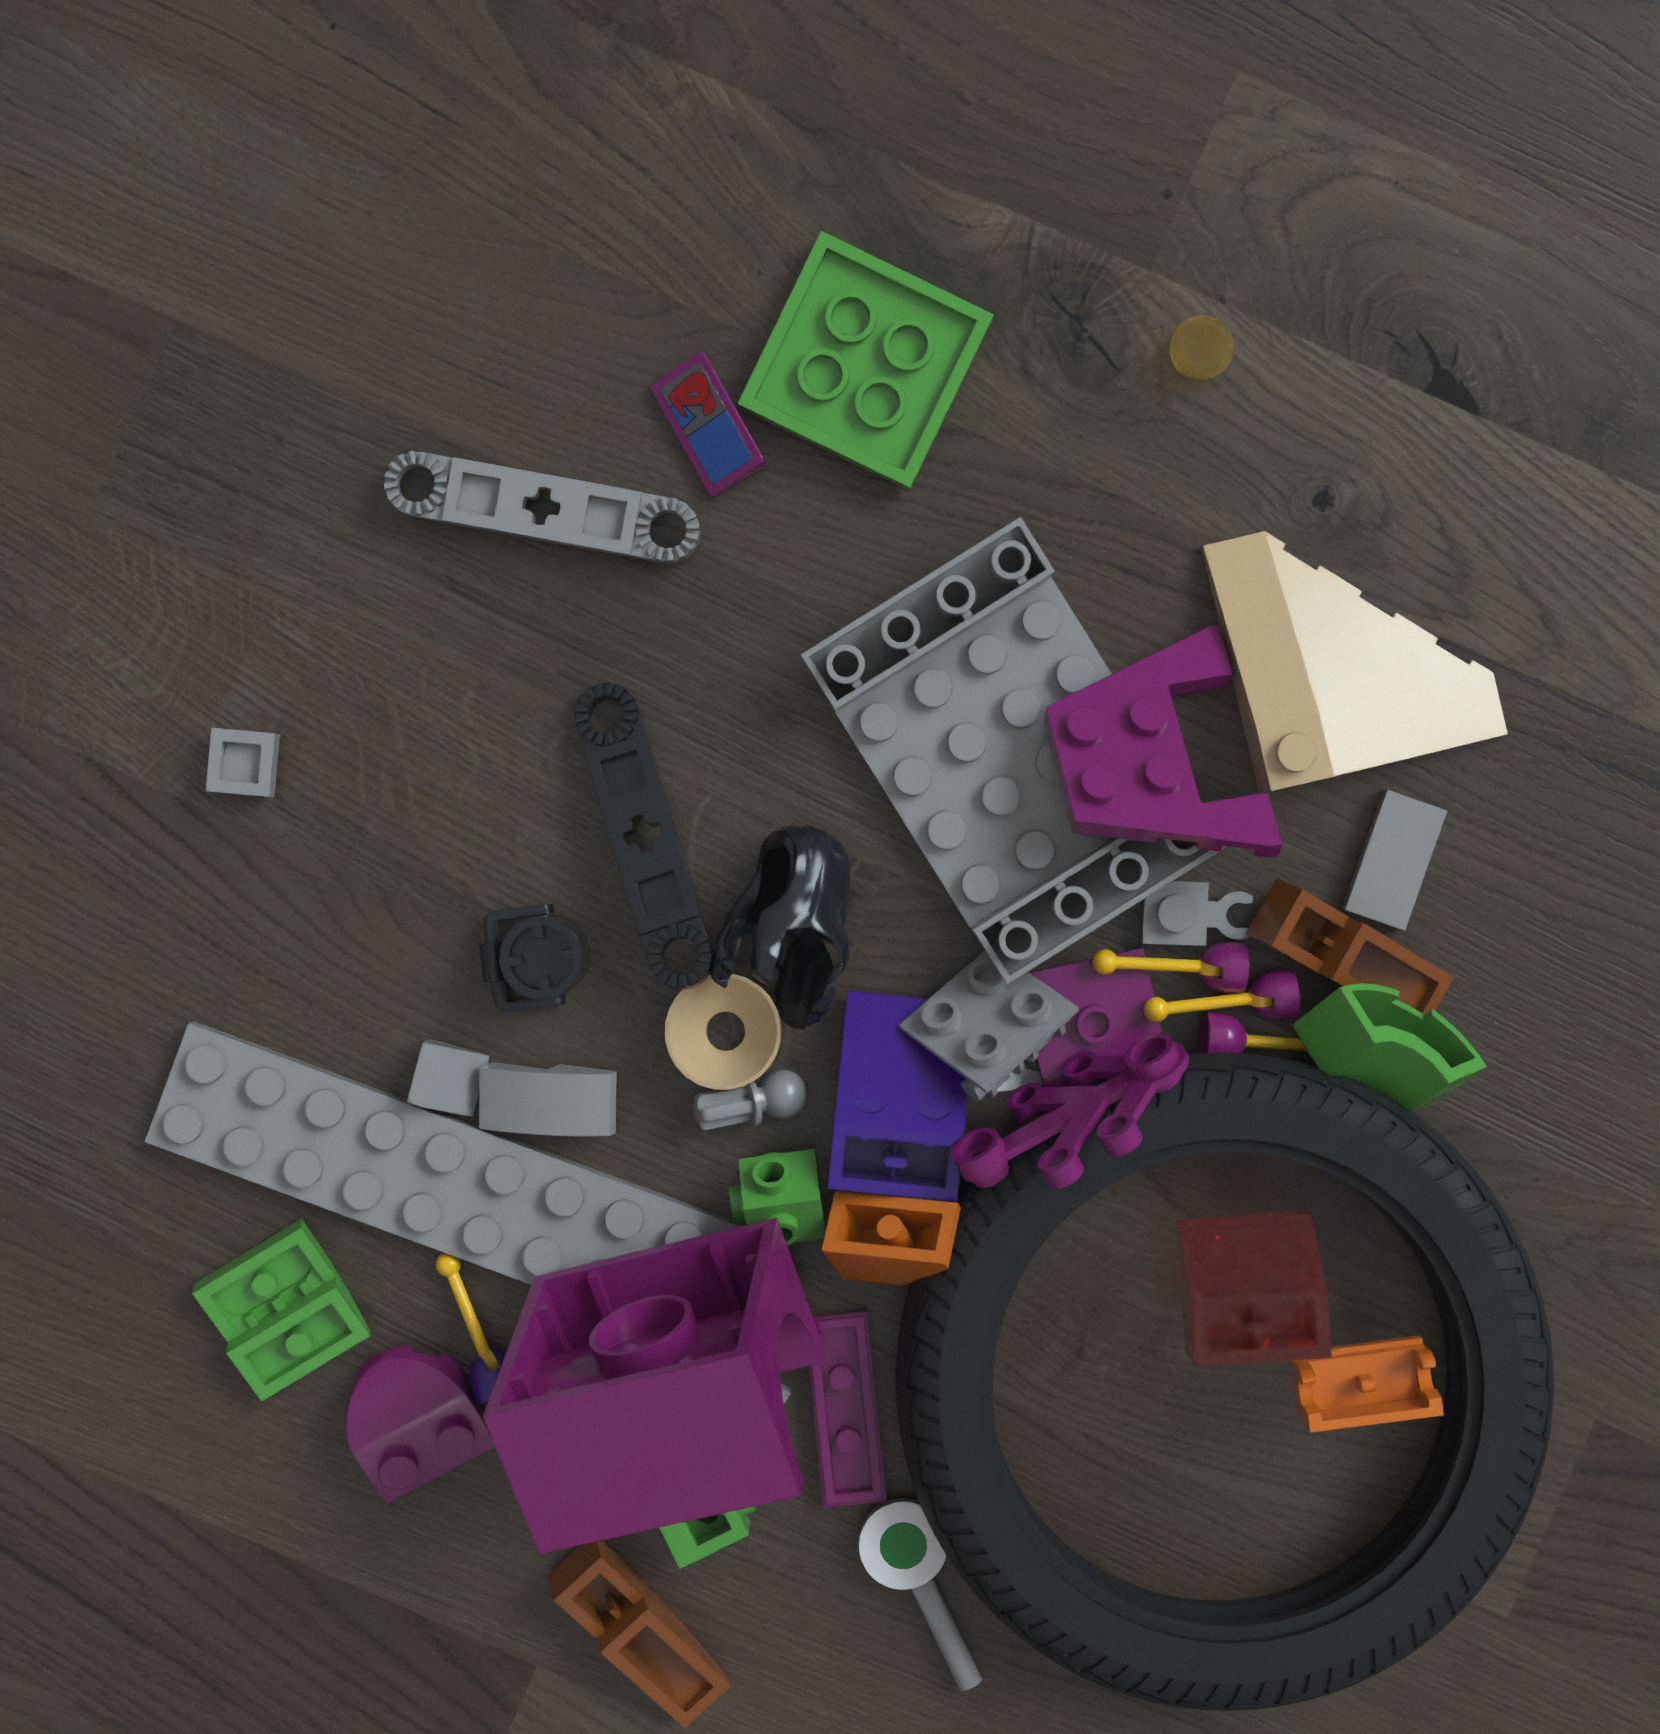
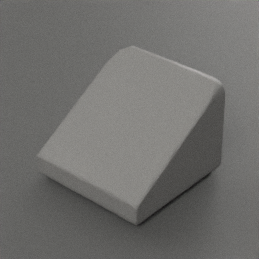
[407,1039,490,1117]

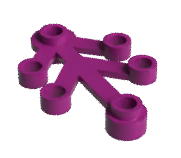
[951,1033,1189,1189]

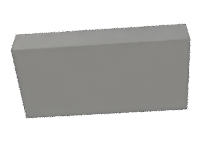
[1341,790,1447,931]

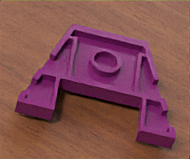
[1044,625,1283,858]

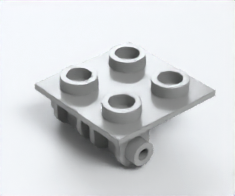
[899,951,1079,1103]

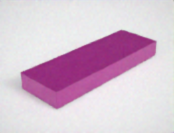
[809,1308,886,1508]

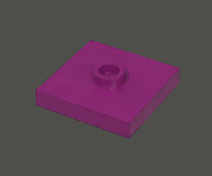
[1029,947,1162,1087]

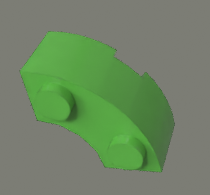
[1293,983,1487,1113]

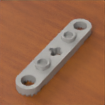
[384,451,701,564]

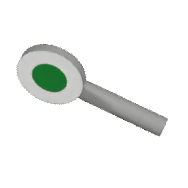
[858,1498,982,1691]

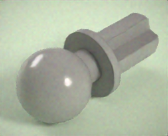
[692,1069,808,1130]

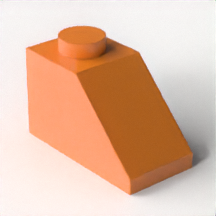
[821,1191,961,1286]

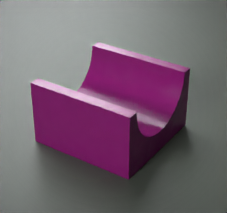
[483,1217,824,1554]

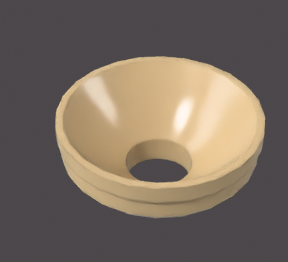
[665,974,782,1090]

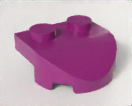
[346,1346,495,1504]

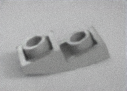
[479,1062,617,1136]

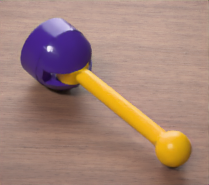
[436,1252,506,1404]

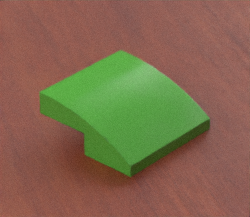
[192,1218,370,1402]

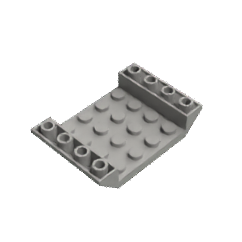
[801,517,1227,984]

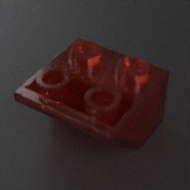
[1177,1211,1332,1367]

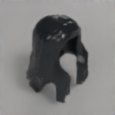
[710,825,850,1030]

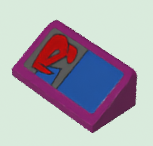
[649,350,766,498]

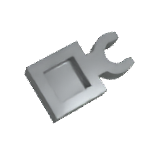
[1140,881,1253,946]

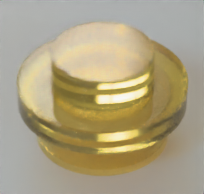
[1169,315,1234,380]

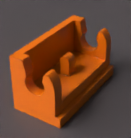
[1289,1335,1444,1433]

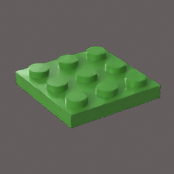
[737,231,994,491]

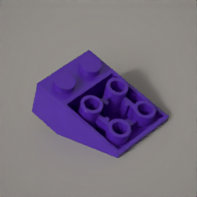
[828,990,967,1202]

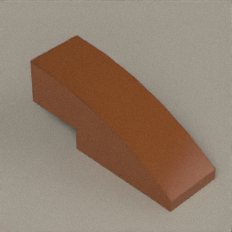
[1246,878,1454,1015]
[547,1540,731,1729]

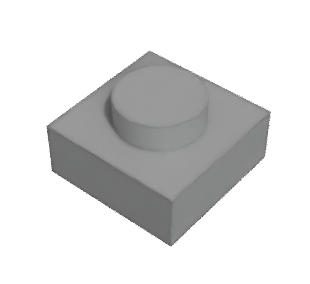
[206,728,280,797]

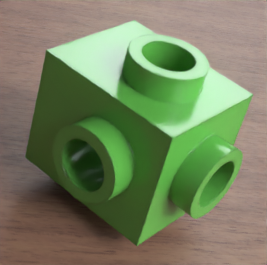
[729,1149,826,1246]

